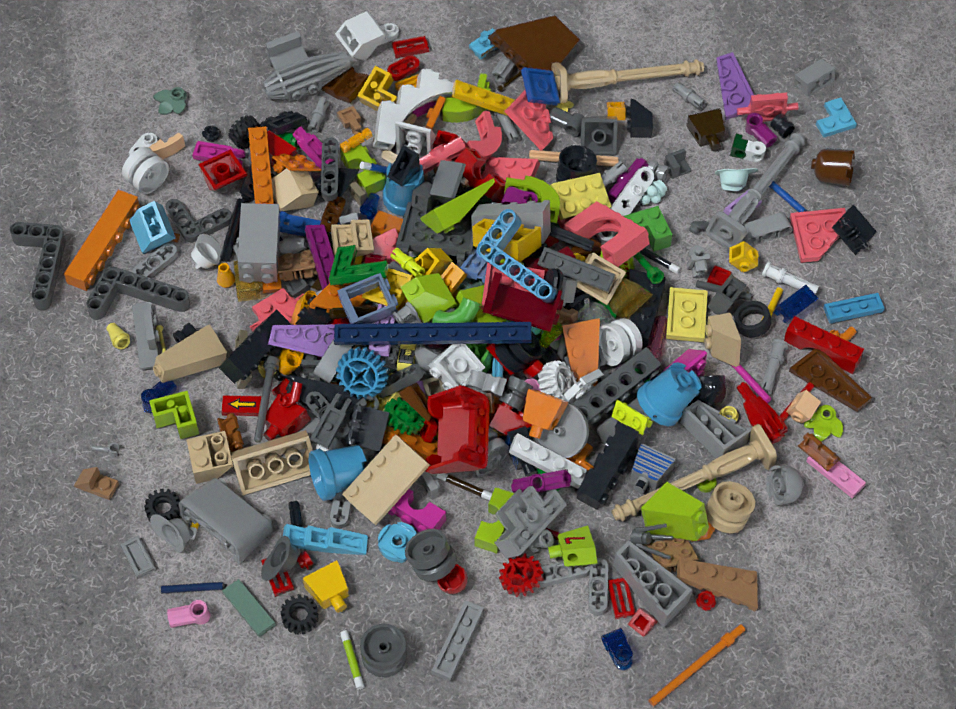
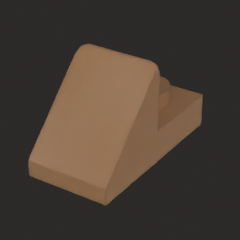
[74,467,119,500]

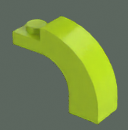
[443,73,491,123]
[504,175,560,223]

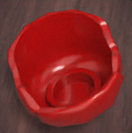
[437,564,468,594]

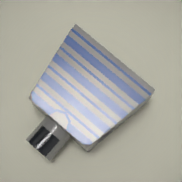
[631,443,675,493]

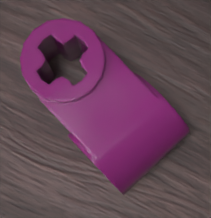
[501,187,538,205]

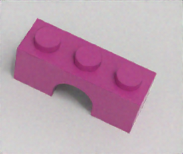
[388,489,446,532]

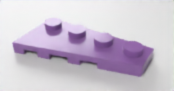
[716,52,754,120]

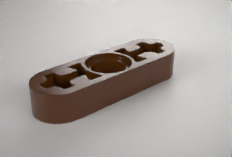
[320,197,346,232]

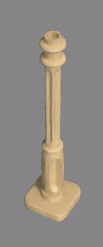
[552,59,704,103]
[612,424,777,522]

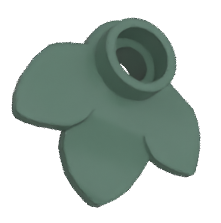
[153,87,187,115]

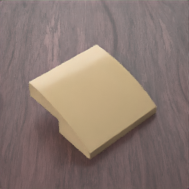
[331,219,374,257]

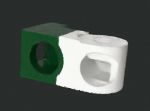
[730,133,766,162]

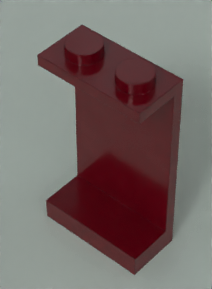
[483,272,564,332]

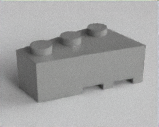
[680,400,751,458]

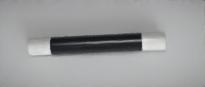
[639,248,681,274]

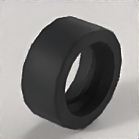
[734,301,772,338]

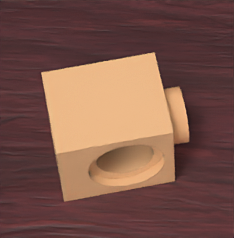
[786,390,821,423]

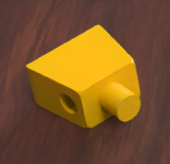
[303,560,349,613]

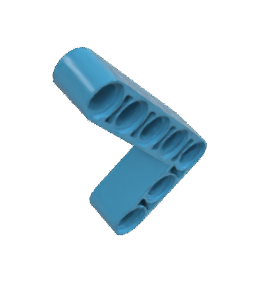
[477,209,558,303]

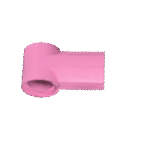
[167,600,210,628]

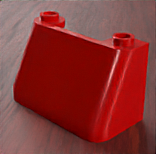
[425,385,489,474]

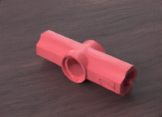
[419,136,467,175]

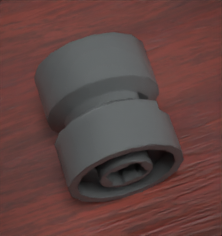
[498,376,533,412]

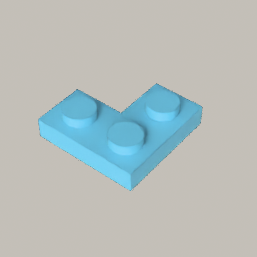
[816,98,856,138]

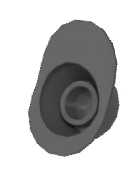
[261,535,300,581]

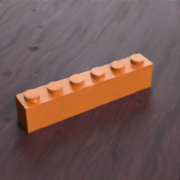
[64,190,141,291]

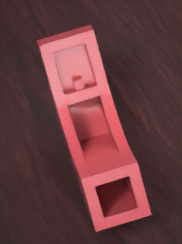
[466,111,502,161]

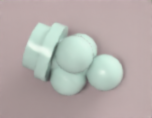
[639,180,667,205]

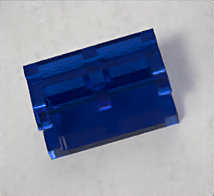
[773,285,818,323]

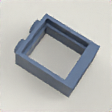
[337,273,398,324]

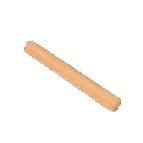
[529,150,619,166]

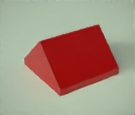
[198,149,247,191]

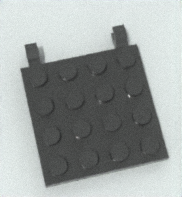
[396,202,476,267]

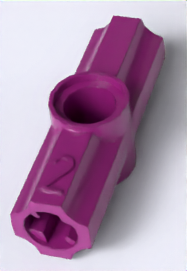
[607,158,649,204]
[511,469,572,493]

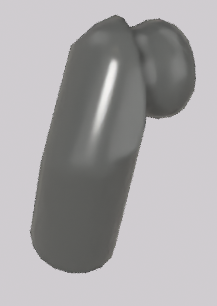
[689,221,709,234]

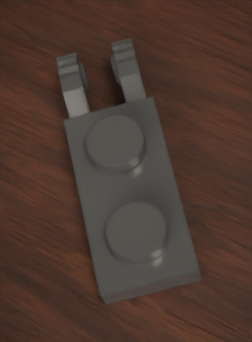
[310,393,352,449]

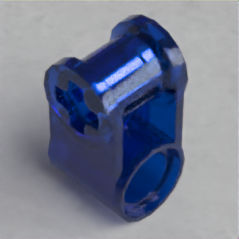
[601,628,633,671]

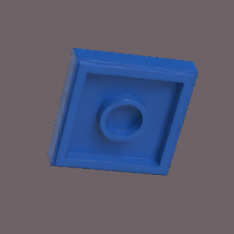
[521,67,560,105]

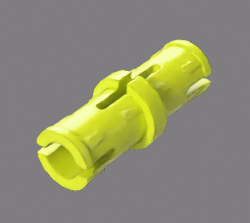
[390,248,425,277]

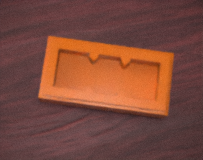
[425,96,446,130]

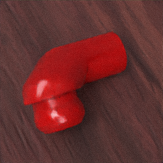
[278,382,303,407]

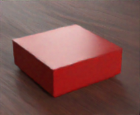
[707,265,732,286]

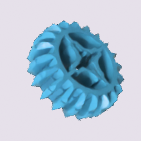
[336,347,389,400]

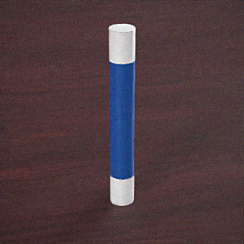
[360,162,387,174]

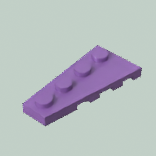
[268,324,335,357]

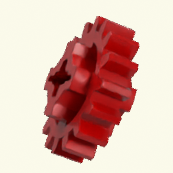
[499,553,544,597]

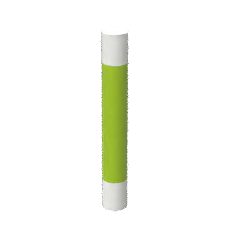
[340,630,365,690]

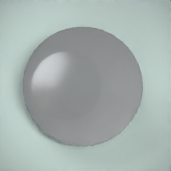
[532,403,589,459]

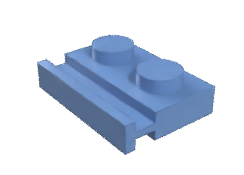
[460,249,487,283]

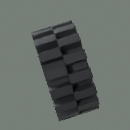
[228,115,262,149]
[144,488,180,522]
[281,594,319,635]

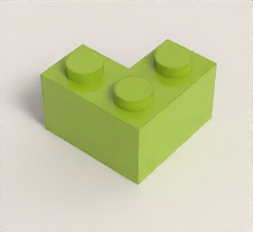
[149,391,199,439]

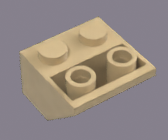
[186,431,233,484]

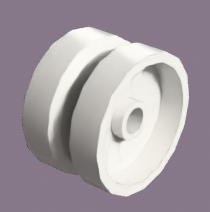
[122,147,169,194]
[599,318,642,366]

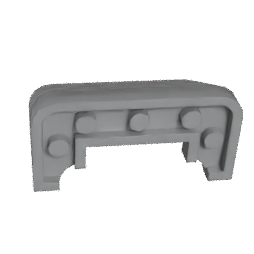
[179,478,273,564]

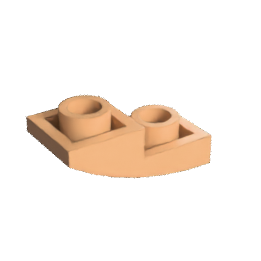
[149,132,185,159]

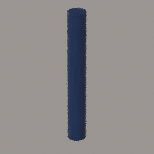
[161,582,223,594]

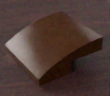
[321,67,369,103]

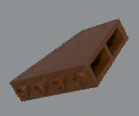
[488,15,580,71]

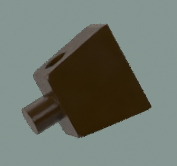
[687,108,725,151]

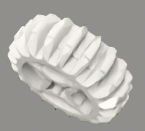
[537,360,578,404]

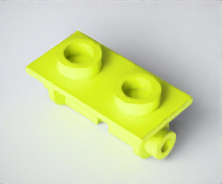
[611,400,653,435]

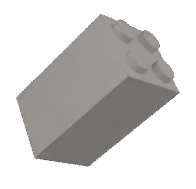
[238,203,280,283]

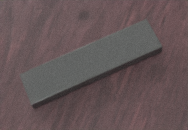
[537,247,616,293]

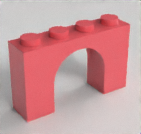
[564,201,650,267]

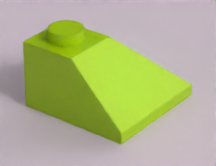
[400,273,457,323]

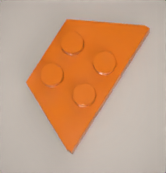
[309,263,367,313]

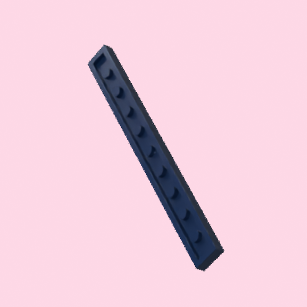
[334,322,532,345]

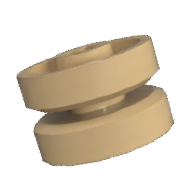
[705,481,755,534]

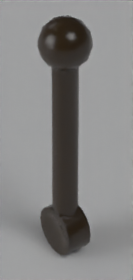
[497,70,522,92]

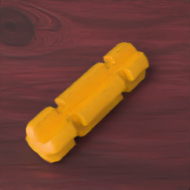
[340,128,372,153]

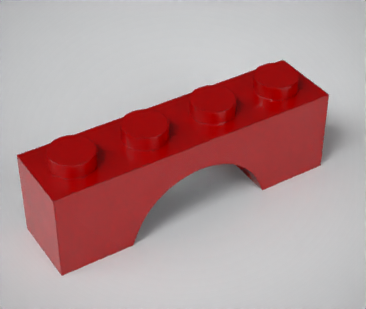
[784,316,864,374]

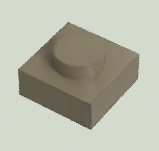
[350,181,367,207]

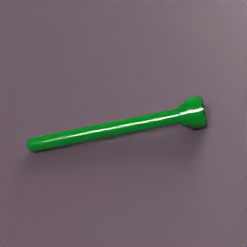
[615,233,664,284]

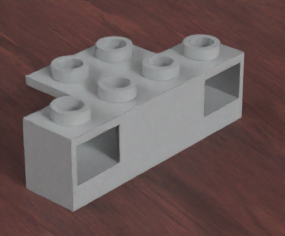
[495,486,567,558]

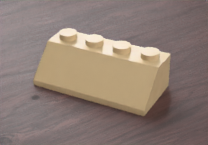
[230,430,313,495]
[342,434,430,525]

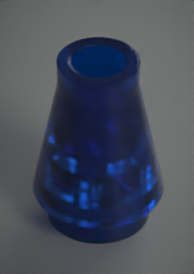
[360,193,380,220]

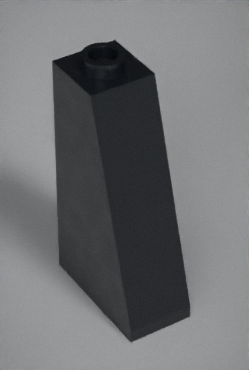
[286,376,364,427]

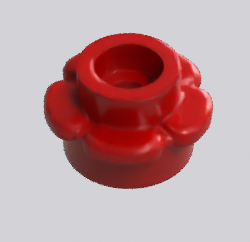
[297,551,313,570]
[696,591,716,611]

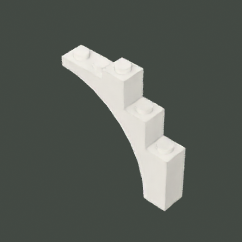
[373,69,454,151]

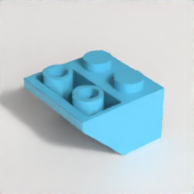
[129,201,176,254]

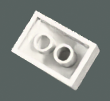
[395,121,436,158]

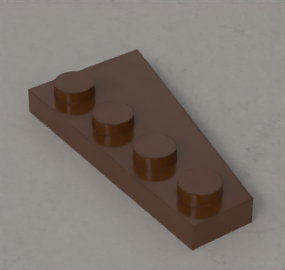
[789,349,872,412]

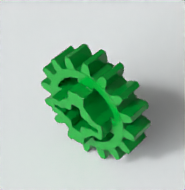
[384,397,425,435]

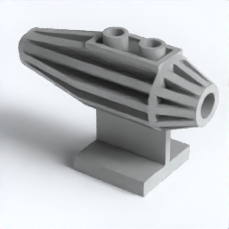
[262,31,353,102]

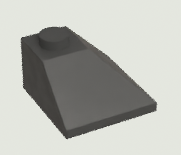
[580,116,618,155]

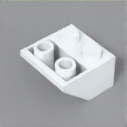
[335,11,386,61]

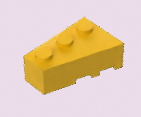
[472,218,541,262]

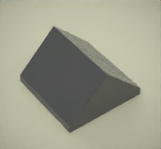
[430,160,466,204]

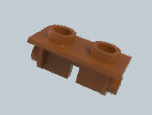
[217,413,244,452]
[798,433,841,471]

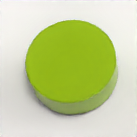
[696,478,717,493]

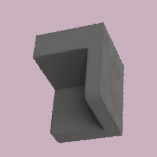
[664,149,691,179]

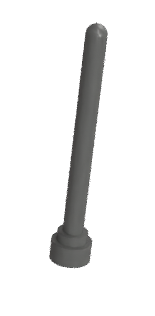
[254,356,280,443]

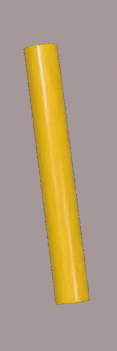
[762,287,783,319]

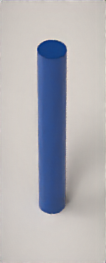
[769,181,807,212]

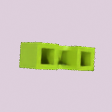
[340,144,386,197]
[474,487,514,554]

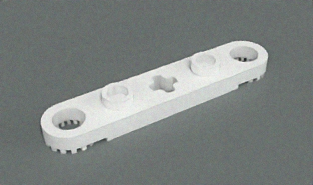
[595,167,654,242]

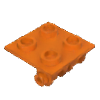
[272,154,321,173]

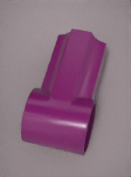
[745,113,777,148]

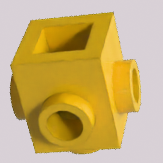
[729,241,759,272]

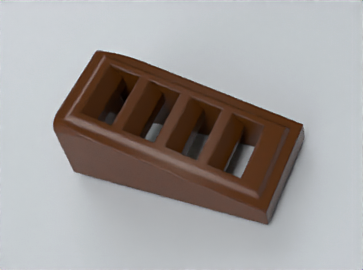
[399,382,434,421]

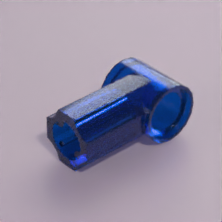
[141,380,177,414]

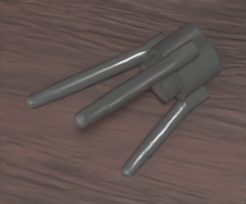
[630,524,674,560]

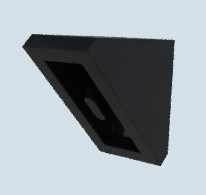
[387,144,420,186]

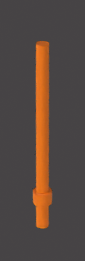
[648,624,745,707]

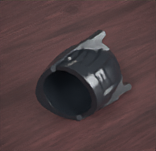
[688,375,726,408]

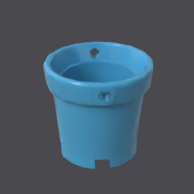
[382,159,425,216]
[637,362,701,427]
[308,445,366,501]

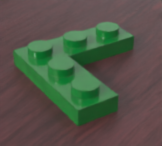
[329,245,389,285]

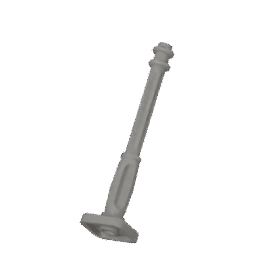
[706,132,805,250]

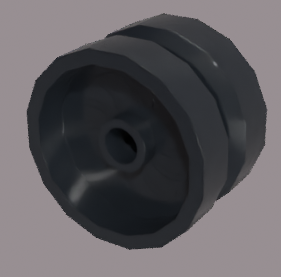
[495,332,543,374]

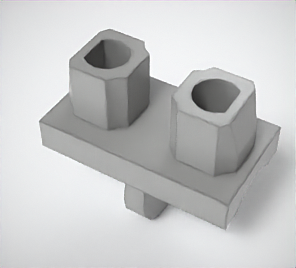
[686,245,710,278]

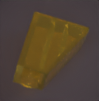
[608,278,652,319]

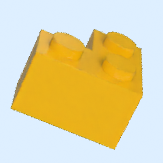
[357,66,397,111]

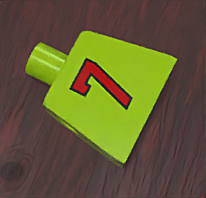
[548,526,597,567]

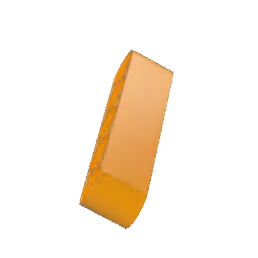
[278,291,317,375]

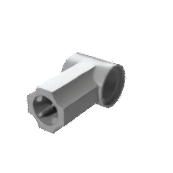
[491,53,517,84]

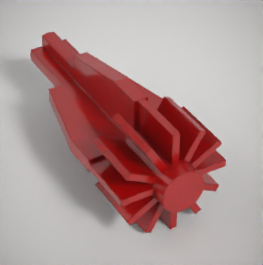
[736,382,788,444]

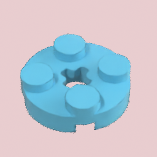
[378,522,416,563]

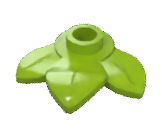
[804,405,843,442]

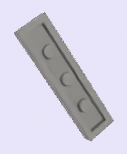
[431,600,484,682]

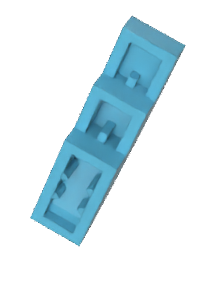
[283,524,368,555]

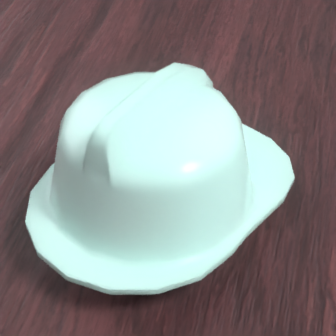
[715,168,758,191]

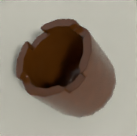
[811,148,855,187]

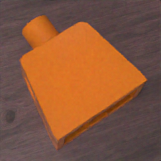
[523,389,568,439]

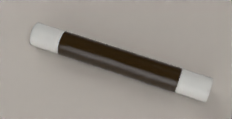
[437,473,492,501]

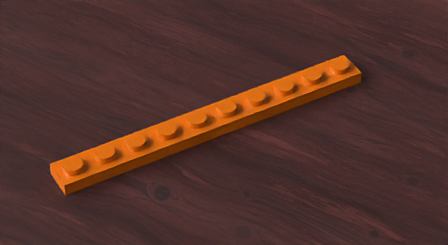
[248,127,282,294]

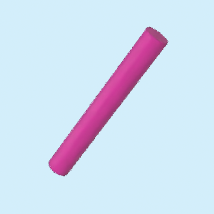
[731,363,771,403]

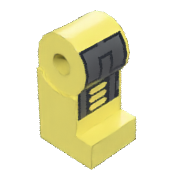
[397,344,417,371]

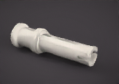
[762,261,819,297]

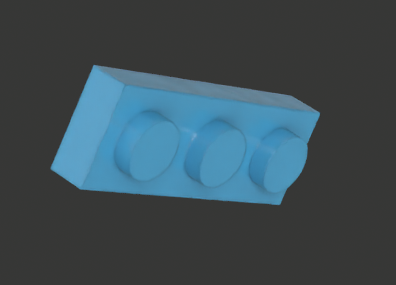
[823,293,884,324]

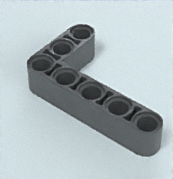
[10,222,66,311]
[86,266,191,320]

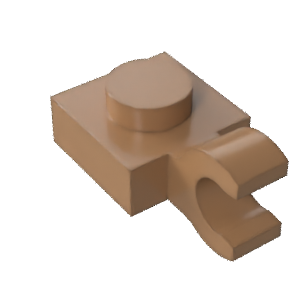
[337,106,362,135]

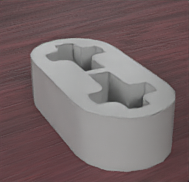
[330,491,352,529]

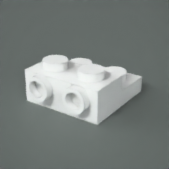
[428,344,485,390]

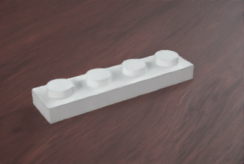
[508,434,587,489]

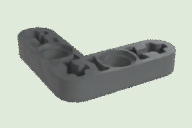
[165,199,232,243]
[306,391,379,440]

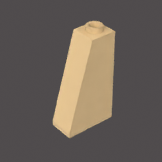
[153,325,227,383]

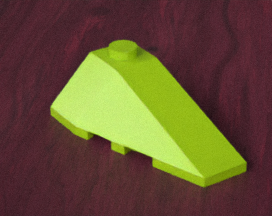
[420,178,495,234]

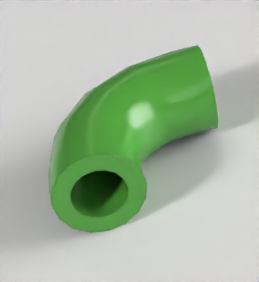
[432,297,481,323]

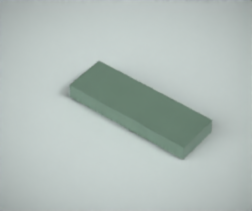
[222,579,276,637]

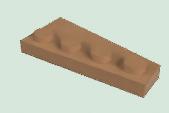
[677,558,758,611]

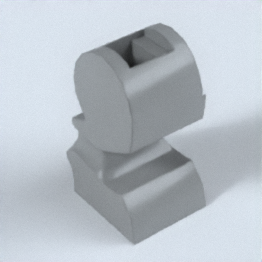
[466,370,507,398]

